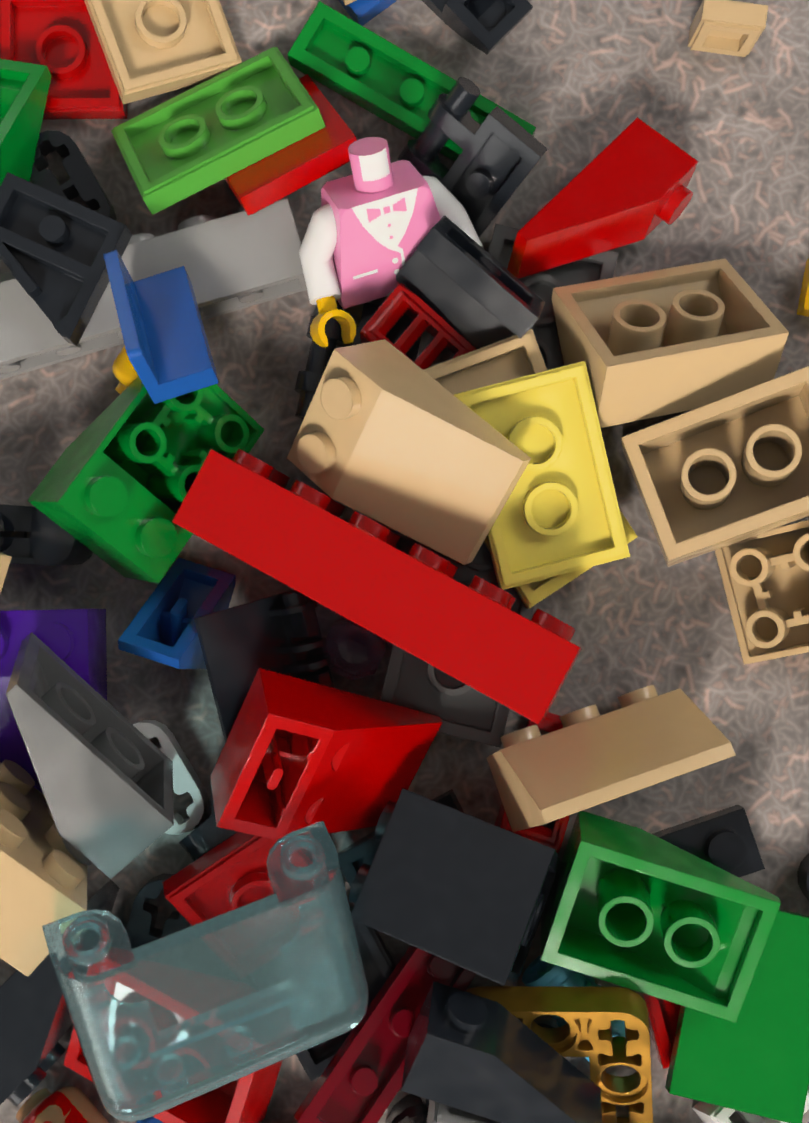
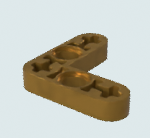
[466,986,653,1123]

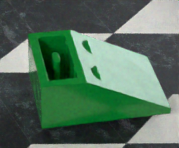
[27,376,265,583]

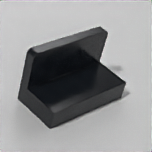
[396,215,545,349]

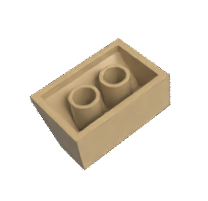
[552,258,789,428]
[487,685,736,832]

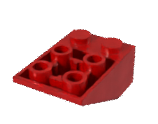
[210,668,443,841]

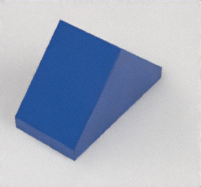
[118,557,236,669]

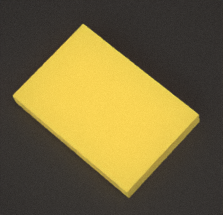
[453,361,630,590]

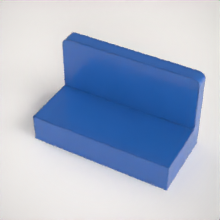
[103,250,219,404]

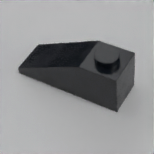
[401,981,602,1123]

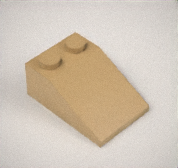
[287,339,531,565]

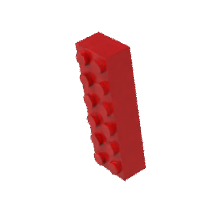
[172,448,582,725]

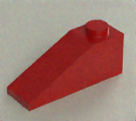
[507,117,699,279]

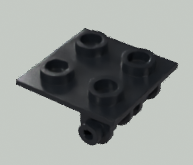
[194,590,334,743]

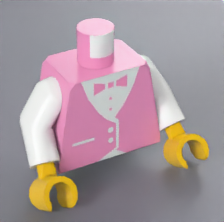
[299,137,483,347]

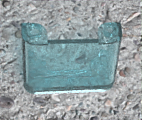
[42,821,368,1122]

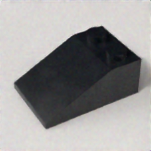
[0,880,120,1107]

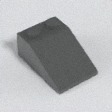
[6,632,174,879]

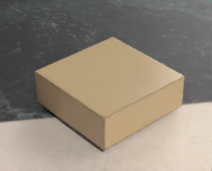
[688,0,768,57]

